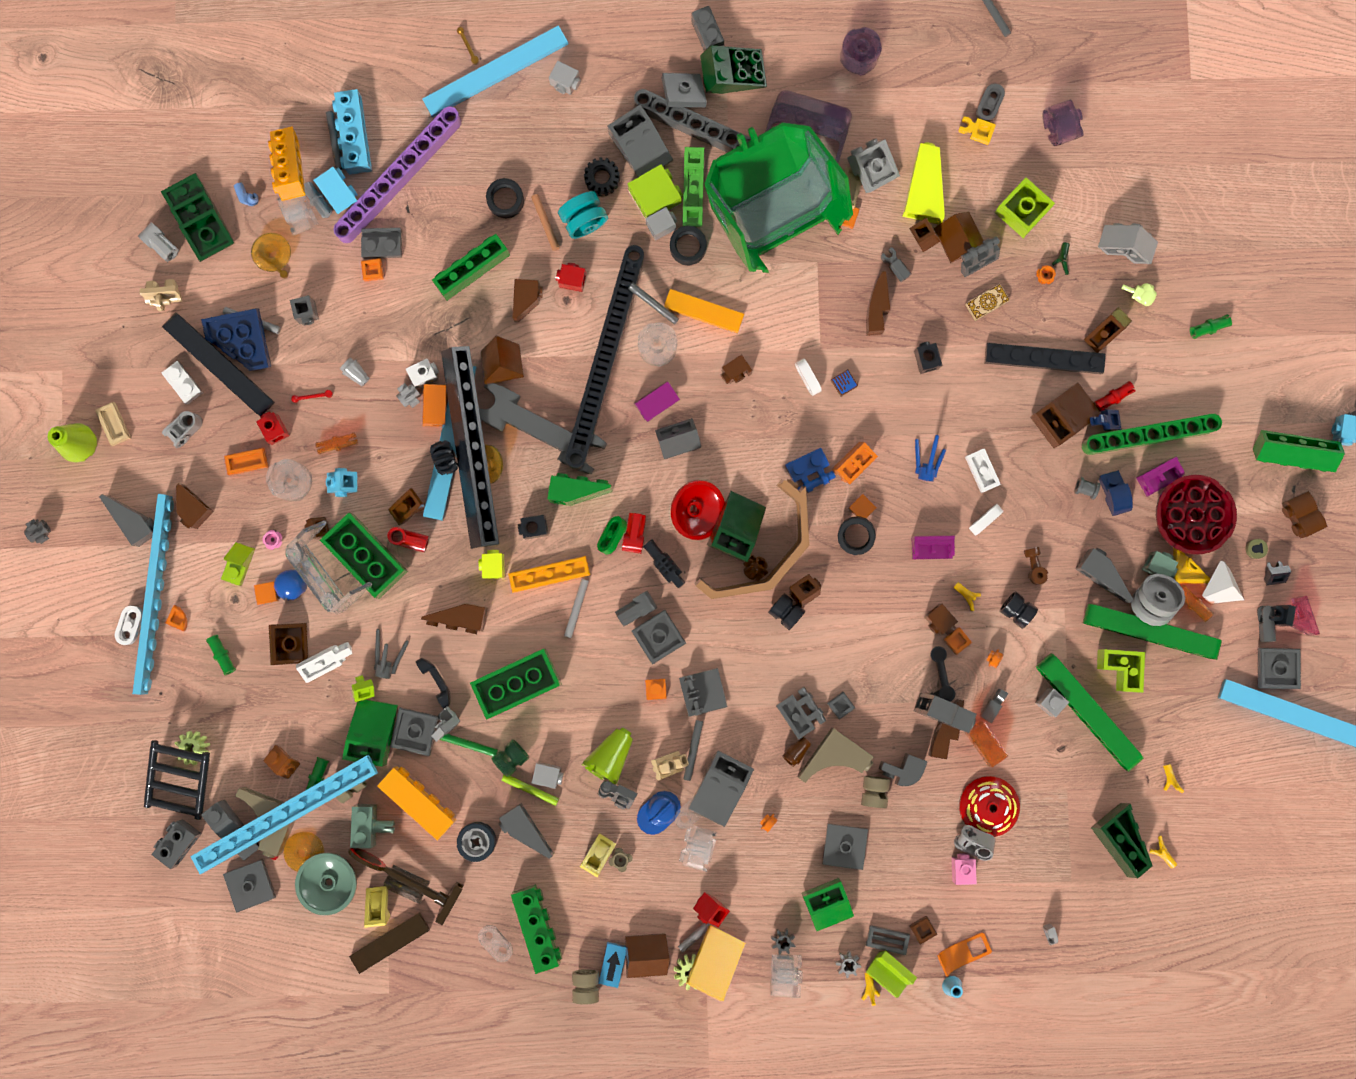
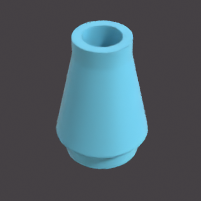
[942,976,963,998]

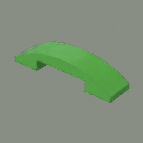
[683,147,704,227]

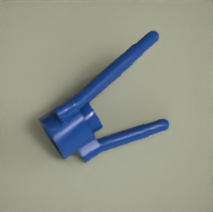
[915,435,946,482]

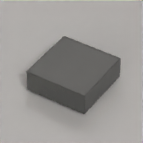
[827,692,855,720]

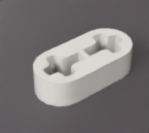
[795,358,822,396]
[969,504,1004,536]

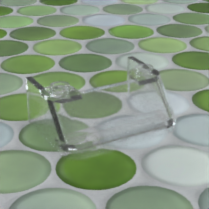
[285,520,372,615]

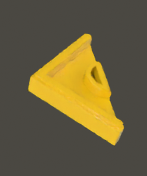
[1173,547,1210,584]

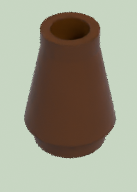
[782,737,811,767]

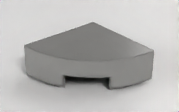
[1043,923,1058,945]

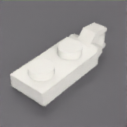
[296,642,353,683]

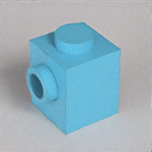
[1331,414,1356,446]

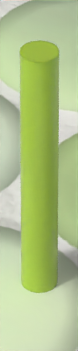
[501,774,559,806]

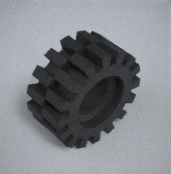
[584,157,620,197]

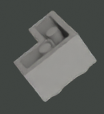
[1098,223,1158,264]

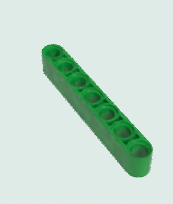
[1082,414,1222,455]
[1083,604,1222,660]
[1036,653,1144,772]

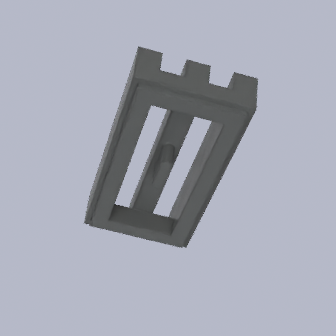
[865,925,910,955]

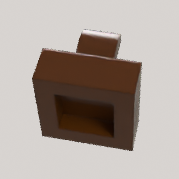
[304,517,329,539]

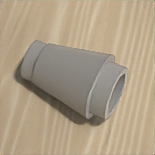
[340,358,370,387]

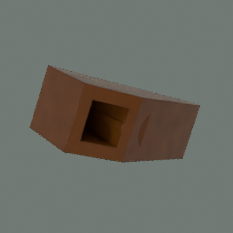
[421,604,488,634]

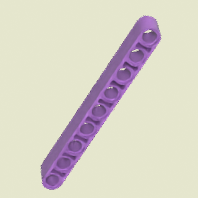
[333,106,461,243]

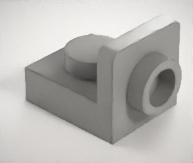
[432,706,460,742]

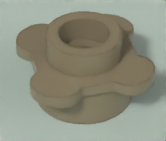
[609,848,633,872]

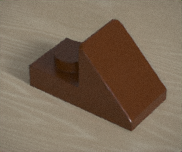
[388,488,425,526]

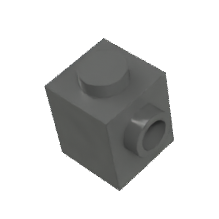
[289,295,319,326]

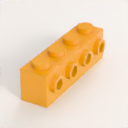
[268,126,305,201]
[377,766,457,841]

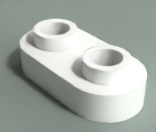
[115,606,143,645]

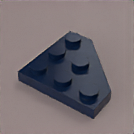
[201,308,271,371]

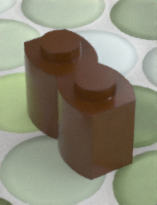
[1282,491,1328,539]

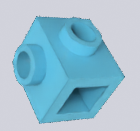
[326,468,357,497]

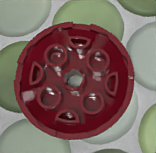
[1156,475,1237,555]

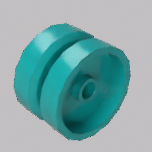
[558,191,609,239]

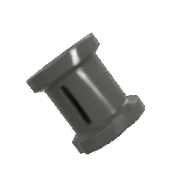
[1074,477,1100,500]

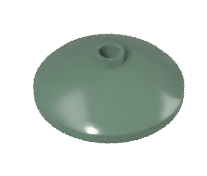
[295,853,357,915]

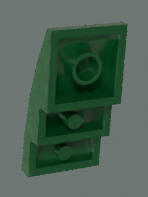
[161,173,235,262]

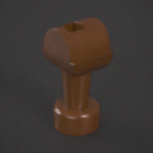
[1024,547,1048,585]

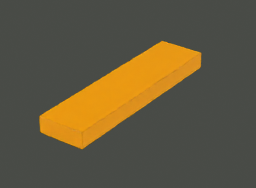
[664,289,744,334]
[508,556,590,593]

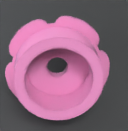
[263,530,282,550]

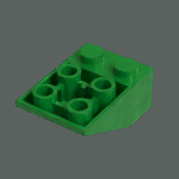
[547,473,613,506]
[342,699,398,767]

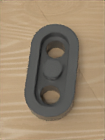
[976,83,1005,122]

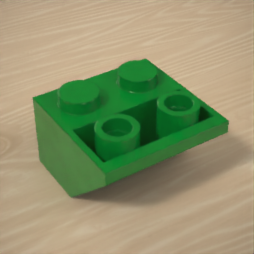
[801,878,854,932]

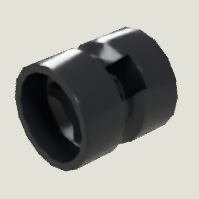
[999,591,1038,629]
[768,593,806,630]

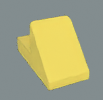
[580,833,616,877]
[364,886,390,928]

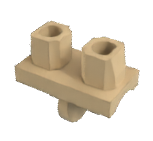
[139,279,182,311]
[651,751,689,780]

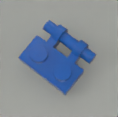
[785,448,836,493]

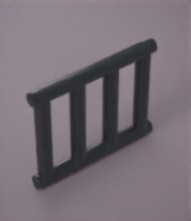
[144,740,210,820]

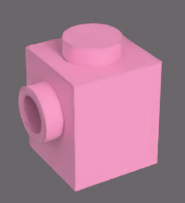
[951,853,977,885]

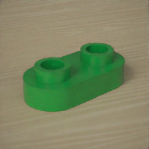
[597,516,627,555]

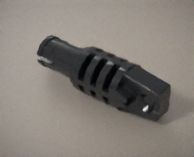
[643,539,685,588]

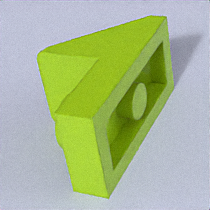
[221,542,255,586]

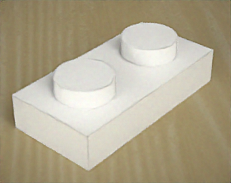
[162,361,203,405]
[965,448,1001,493]

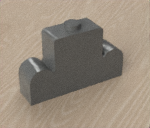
[914,693,977,733]

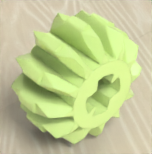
[174,731,210,765]
[674,954,696,990]

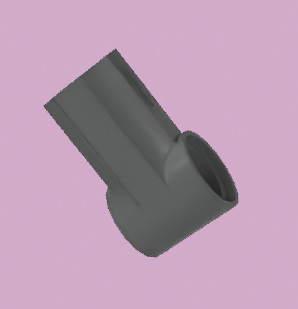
[615,591,658,627]

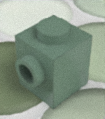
[1142,551,1178,578]

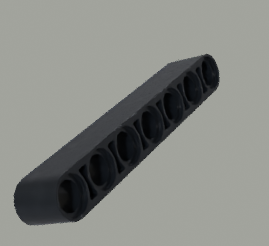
[162,312,275,416]

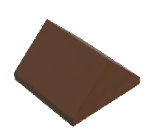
[934,212,984,264]
[481,336,524,384]
[269,623,308,665]
[625,933,670,978]

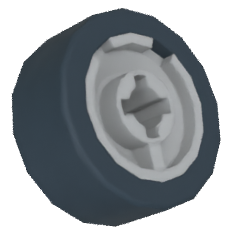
[457,822,496,862]

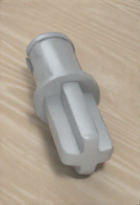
[304,182,332,218]

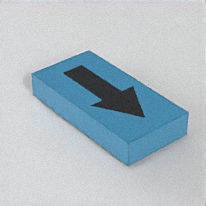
[598,942,626,988]

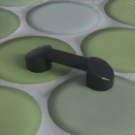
[930,646,956,702]
[415,658,451,709]

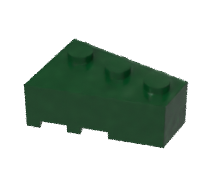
[1091,803,1153,879]

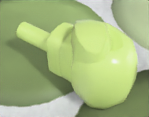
[1121,283,1157,306]

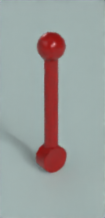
[291,390,333,403]

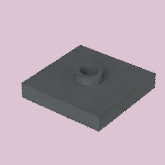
[661,73,707,108]
[631,610,686,665]
[1257,648,1301,689]
[390,707,439,756]
[822,823,868,870]
[223,859,276,913]

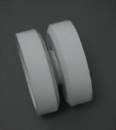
[1131,574,1185,626]

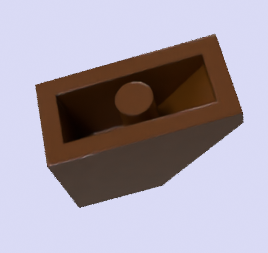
[512,279,543,322]
[1084,307,1132,353]
[176,483,214,529]

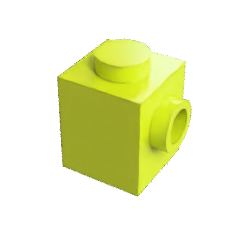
[478,550,505,579]

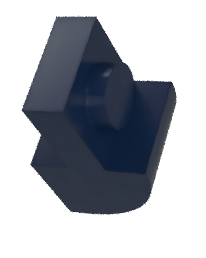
[1099,470,1133,516]

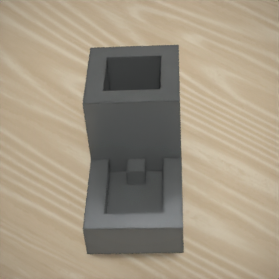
[879,753,928,786]

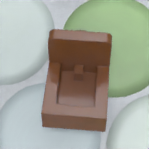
[263,745,300,779]

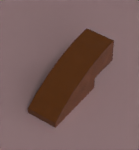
[866,271,890,336]
[928,699,964,759]

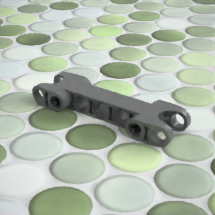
[479,383,607,474]

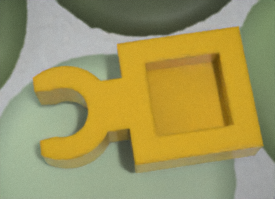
[958,117,996,145]

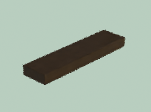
[349,913,430,974]

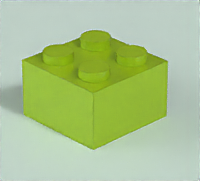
[994,177,1055,239]

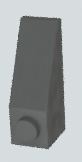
[99,494,154,547]
[1076,548,1133,603]
[201,800,259,860]
[499,803,554,859]

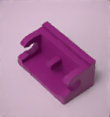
[634,381,680,422]
[1136,456,1185,497]
[911,536,955,560]

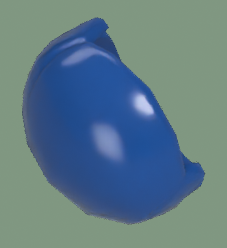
[274,569,307,601]

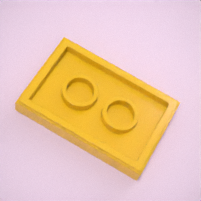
[686,925,746,1001]

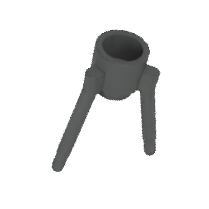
[374,629,409,679]

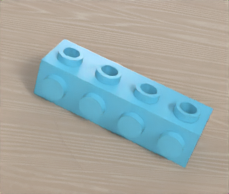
[332,89,372,175]

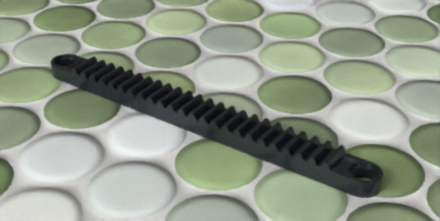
[566,245,644,470]

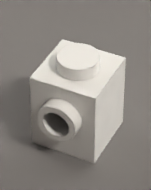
[406,359,439,390]

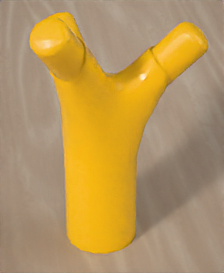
[953,582,981,611]
[1163,764,1184,793]
[1149,836,1177,868]
[861,973,880,1006]

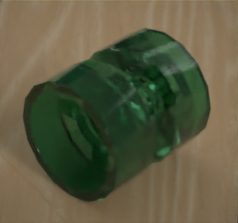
[491,739,530,777]

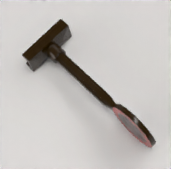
[348,848,464,925]

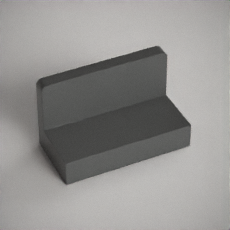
[655,418,701,459]

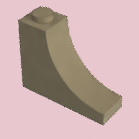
[797,728,873,783]
[236,787,295,858]

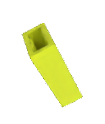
[903,142,945,225]

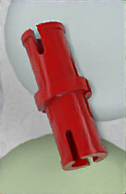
[1094,381,1136,412]

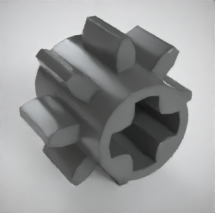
[24,519,51,544]
[771,928,796,955]

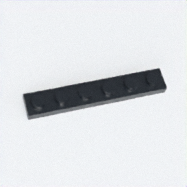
[984,343,1106,374]

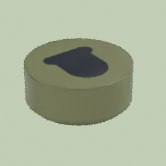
[1245,539,1268,559]

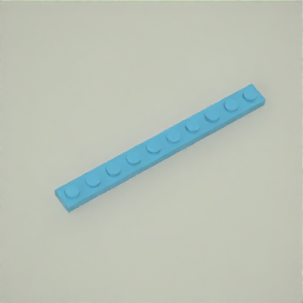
[132,494,174,695]
[190,755,378,874]

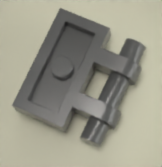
[961,236,1000,277]
[776,687,826,739]
[598,781,638,810]

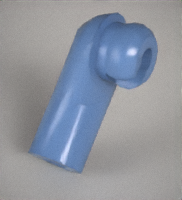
[233,183,259,206]

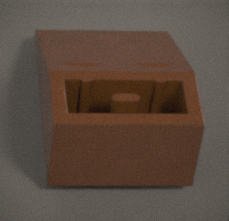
[1030,383,1101,448]

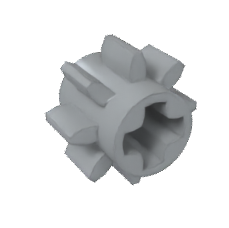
[396,383,421,408]
[835,950,861,978]

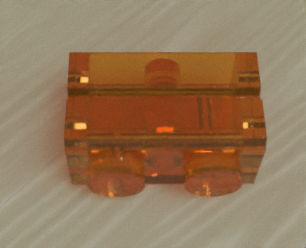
[965,721,1008,767]

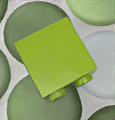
[627,164,683,218]

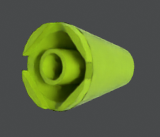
[47,423,97,463]
[581,728,633,785]

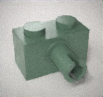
[350,804,395,848]

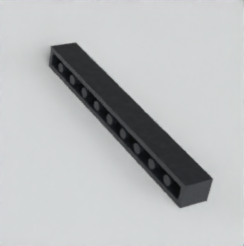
[441,346,499,549]

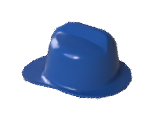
[637,791,681,835]

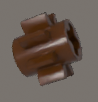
[743,555,768,581]

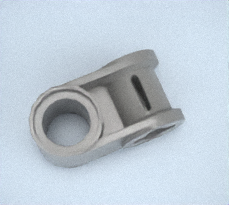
[162,411,202,448]
[954,825,996,861]

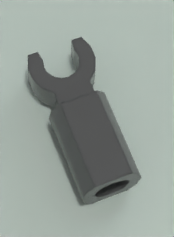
[881,247,912,282]
[980,689,1008,723]

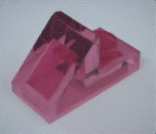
[1290,596,1320,635]

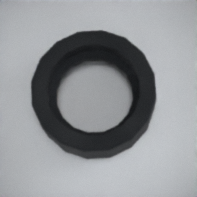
[486,178,524,219]
[670,225,707,266]
[837,516,876,555]

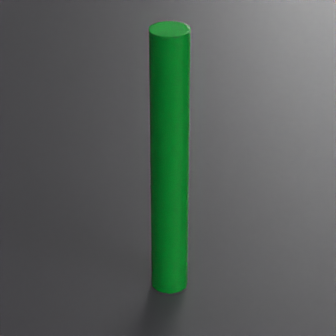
[440,734,498,757]

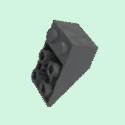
[607,105,673,177]
[688,751,754,827]

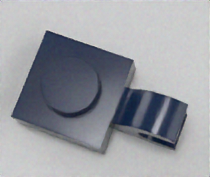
[1090,409,1122,431]

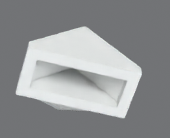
[1202,561,1244,604]

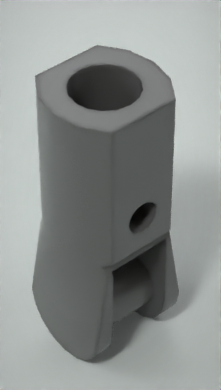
[1257,605,1276,642]

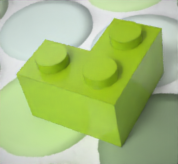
[1097,649,1145,693]

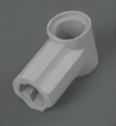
[138,222,179,262]

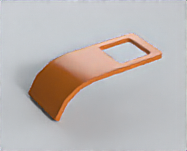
[937,932,992,977]

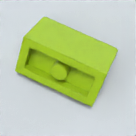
[866,951,917,998]

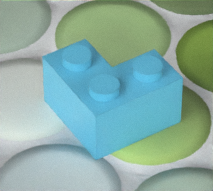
[313,166,358,214]

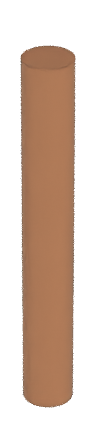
[531,194,560,251]

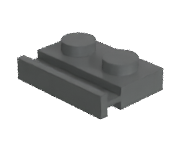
[361,228,402,259]

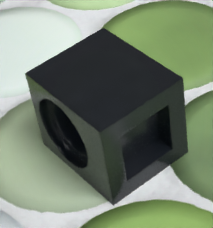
[914,342,943,374]
[518,515,549,540]

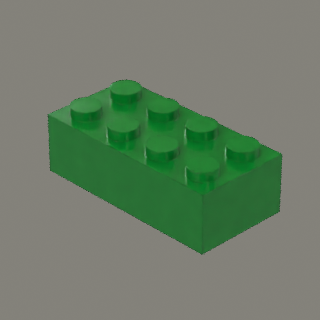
[320,512,408,599]
[470,649,562,720]

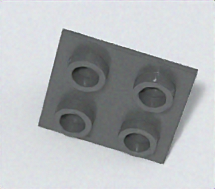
[679,668,727,717]

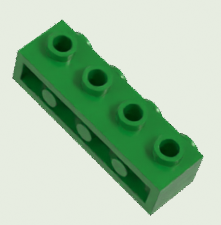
[432,234,510,301]
[1253,430,1345,473]
[511,884,562,974]

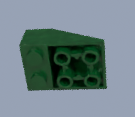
[700,45,767,94]
[707,491,766,562]

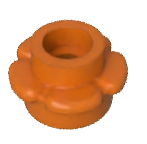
[1036,265,1056,284]
[986,649,1004,668]
[760,814,778,833]

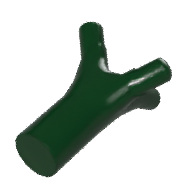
[1052,242,1070,275]

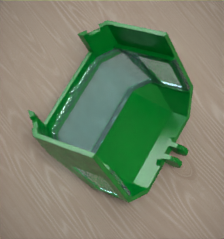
[704,123,853,273]

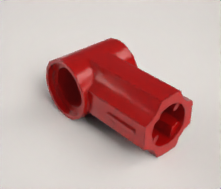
[622,513,646,554]
[387,527,429,553]

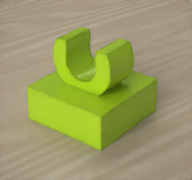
[352,675,375,702]

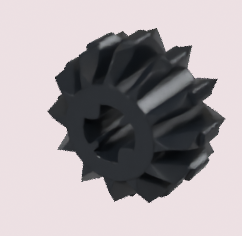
[430,440,458,475]

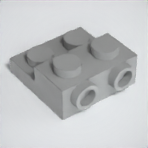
[847,138,900,193]

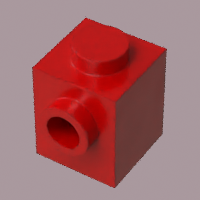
[556,263,587,292]
[256,412,290,445]
[693,892,730,928]

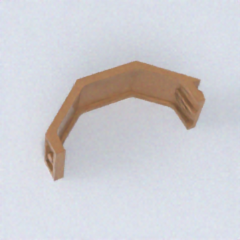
[695,479,809,599]

